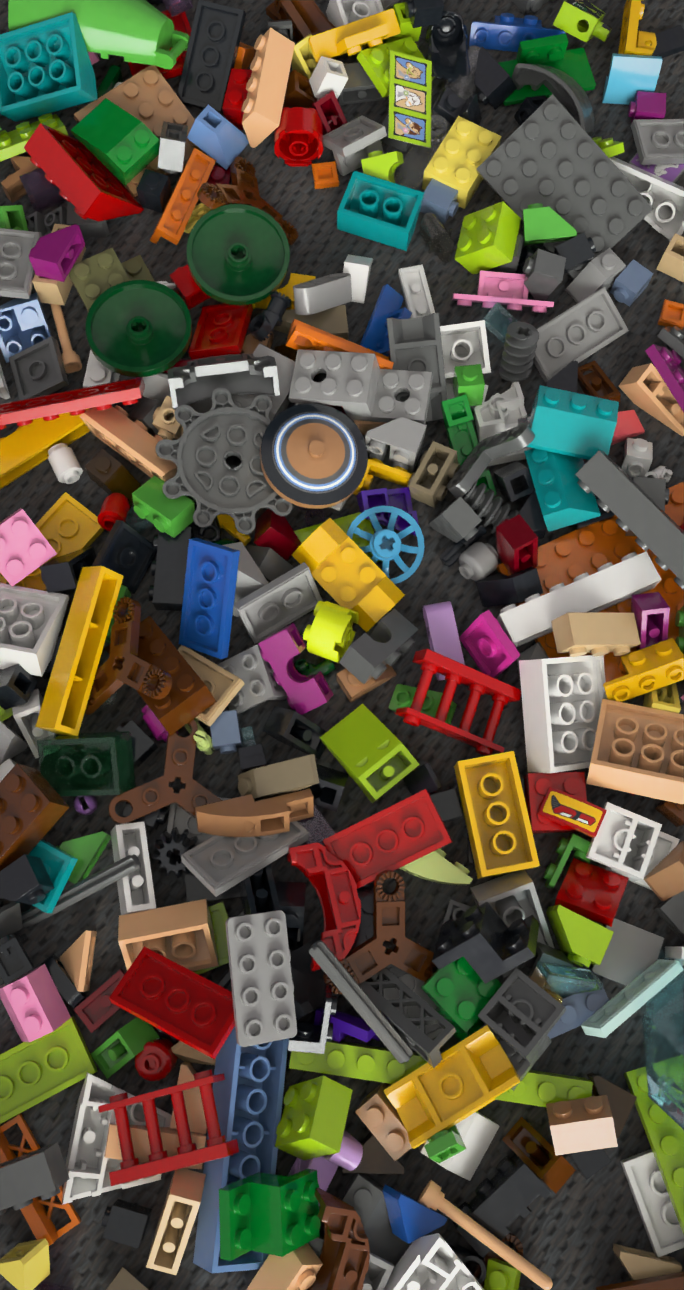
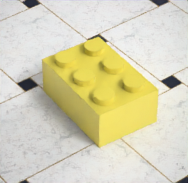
[422,116,502,209]

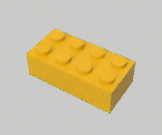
[454,751,540,879]

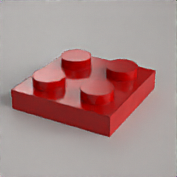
[554,858,629,927]

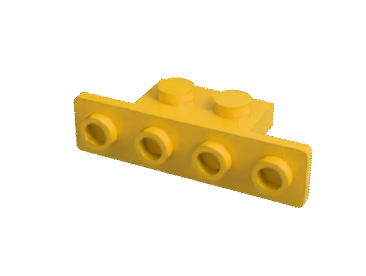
[308,9,401,63]
[603,638,684,702]

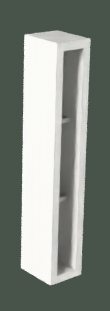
[497,551,662,647]

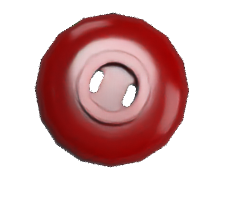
[135,1037,178,1081]

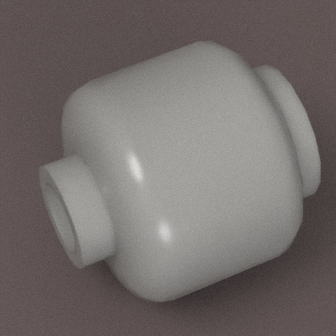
[459,542,499,581]

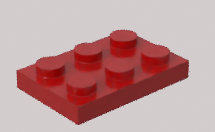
[188,304,253,359]

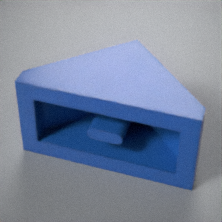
[383,1184,447,1244]

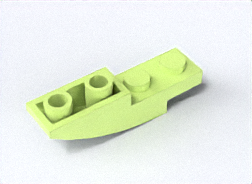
[399,848,473,885]

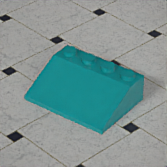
[0,12,98,122]

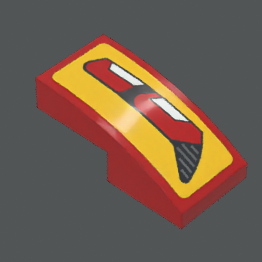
[538,787,607,838]

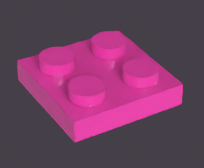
[459,610,521,678]

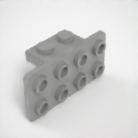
[225,910,297,1047]

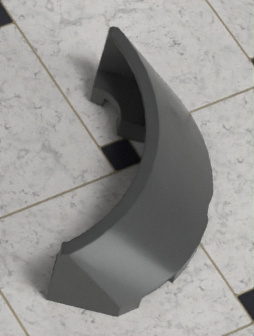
[511,63,595,137]
[168,354,280,409]

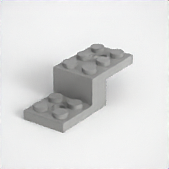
[289,349,433,425]

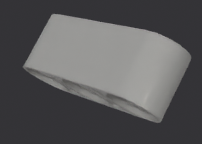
[293,273,352,315]

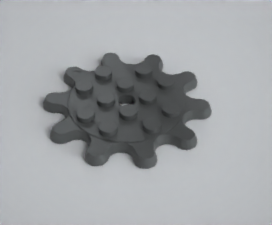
[155,388,293,534]

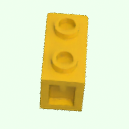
[353,458,412,495]

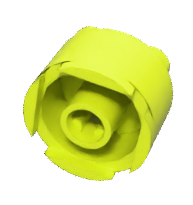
[303,601,359,664]

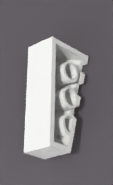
[609,157,684,241]

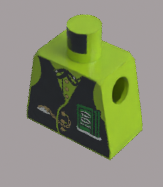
[553,0,612,42]

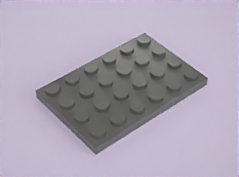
[476,94,653,280]

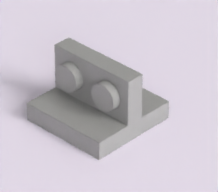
[323,115,387,176]

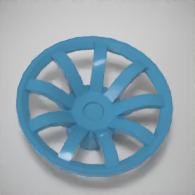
[347,506,425,584]

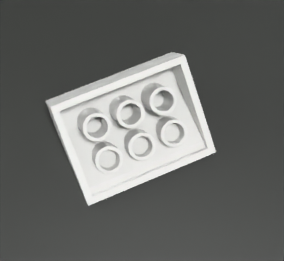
[0,583,69,677]
[519,655,607,773]

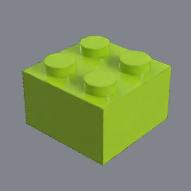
[454,201,521,274]
[275,1075,353,1160]

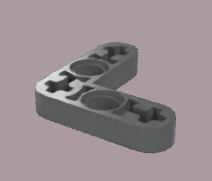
[447,424,535,498]

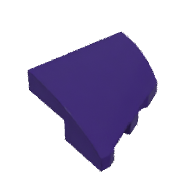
[356,487,419,536]
[314,1008,380,1042]

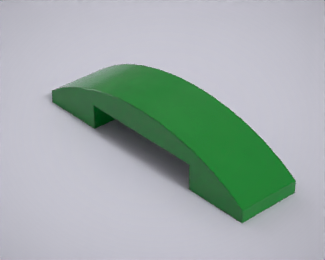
[441,394,497,496]

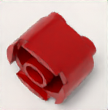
[274,107,323,167]

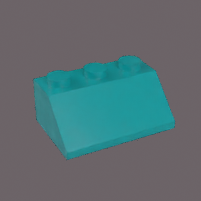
[337,171,424,251]
[526,385,619,460]
[524,448,601,532]

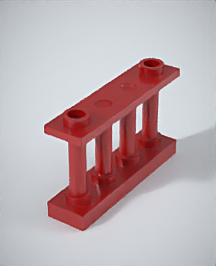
[395,649,521,756]
[98,1069,239,1186]

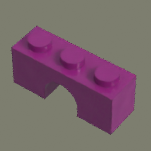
[258,623,334,715]

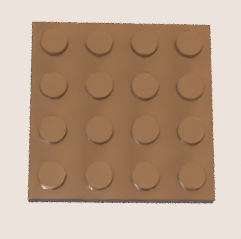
[74,65,203,198]

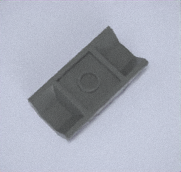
[386,313,447,422]

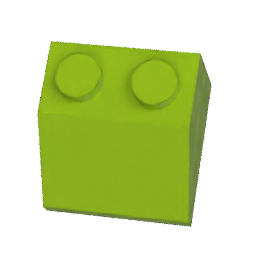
[546,905,614,968]

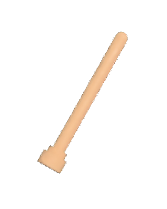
[50,304,82,373]
[418,1180,553,1290]

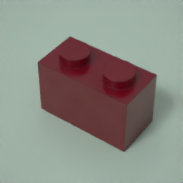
[496,514,538,575]

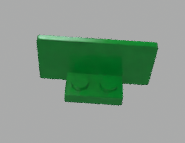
[498,33,596,106]

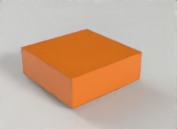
[312,161,339,189]
[658,299,684,330]

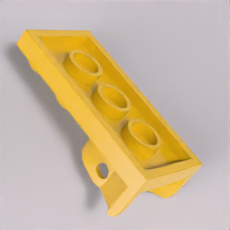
[618,0,657,56]

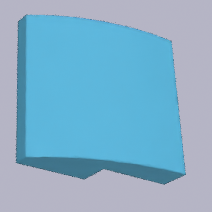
[602,53,662,105]

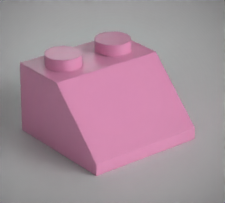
[0,964,71,1042]

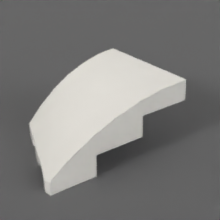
[474,382,532,466]

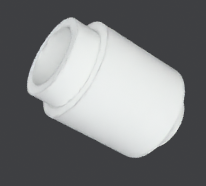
[48,443,83,484]

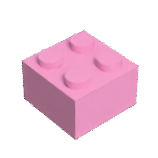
[0,508,57,587]

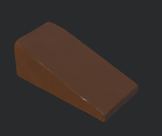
[577,360,621,404]

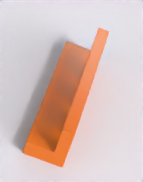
[150,147,216,245]
[285,319,394,370]
[0,1113,81,1246]

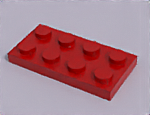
[323,789,453,889]
[109,946,235,1059]

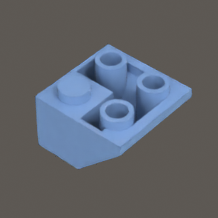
[187,104,249,170]
[0,293,52,363]

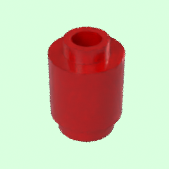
[98,493,130,531]

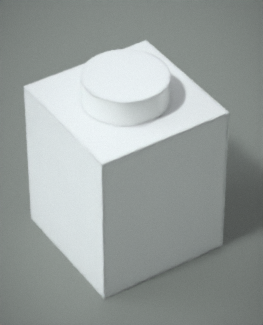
[309,56,348,99]

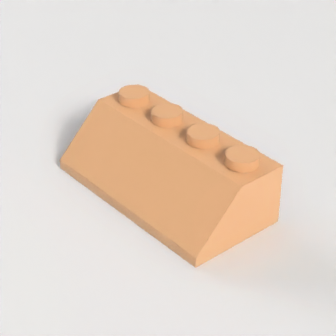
[242,28,295,148]
[80,405,177,482]

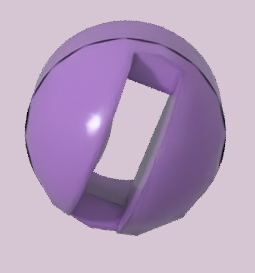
[74,792,97,815]

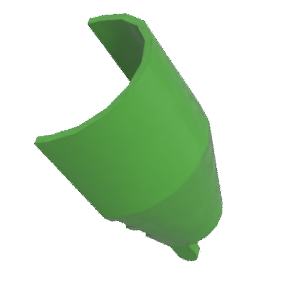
[8,0,190,70]

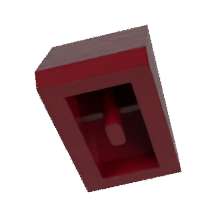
[312,91,348,135]
[254,508,302,561]

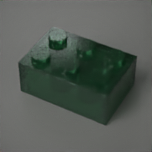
[37,731,136,796]

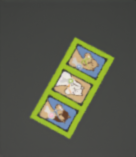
[388,50,432,148]

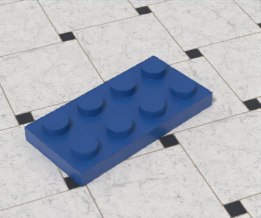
[179,538,240,659]

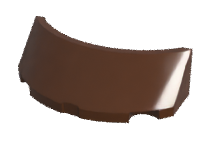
[273,0,336,43]
[307,1188,370,1290]

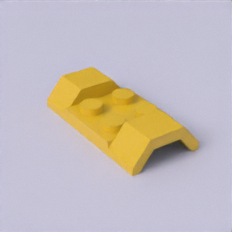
[292,518,405,632]
[383,1025,521,1149]

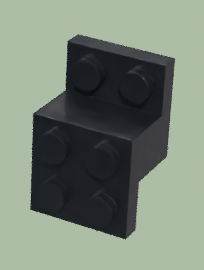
[432,902,540,984]

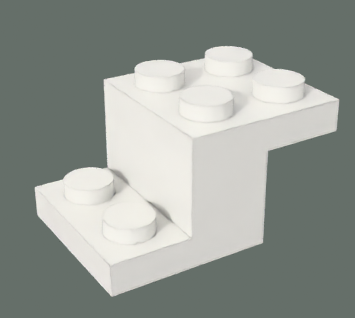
[586,802,680,891]

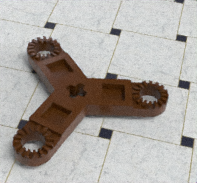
[197,156,299,245]
[84,597,172,715]
[108,719,223,824]
[323,870,436,994]

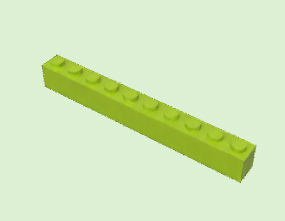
[289,1040,593,1107]

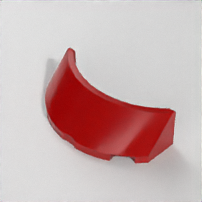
[287,842,361,971]

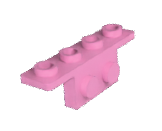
[452,271,554,313]

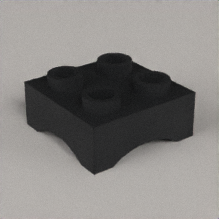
[290,936,341,1021]

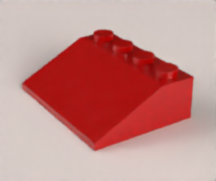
[24,123,144,222]

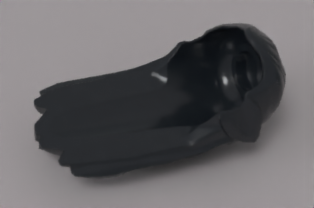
[425,10,470,84]

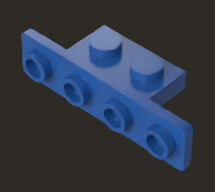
[469,13,566,52]
[360,284,412,358]

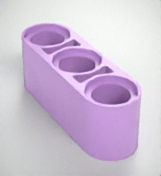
[423,601,465,681]

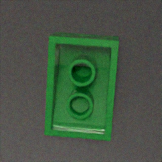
[71,98,160,186]

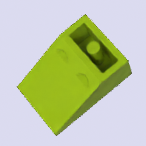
[320,704,420,803]

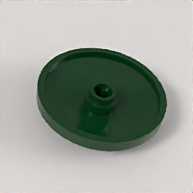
[186,204,290,305]
[85,280,192,377]

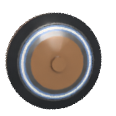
[260,403,368,509]

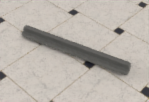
[21,854,141,927]
[308,940,413,1064]

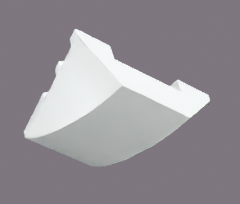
[62,1072,172,1205]
[384,1233,484,1290]

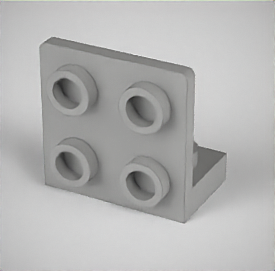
[217,644,287,714]

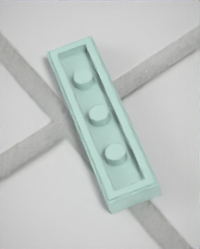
[581,959,683,1038]

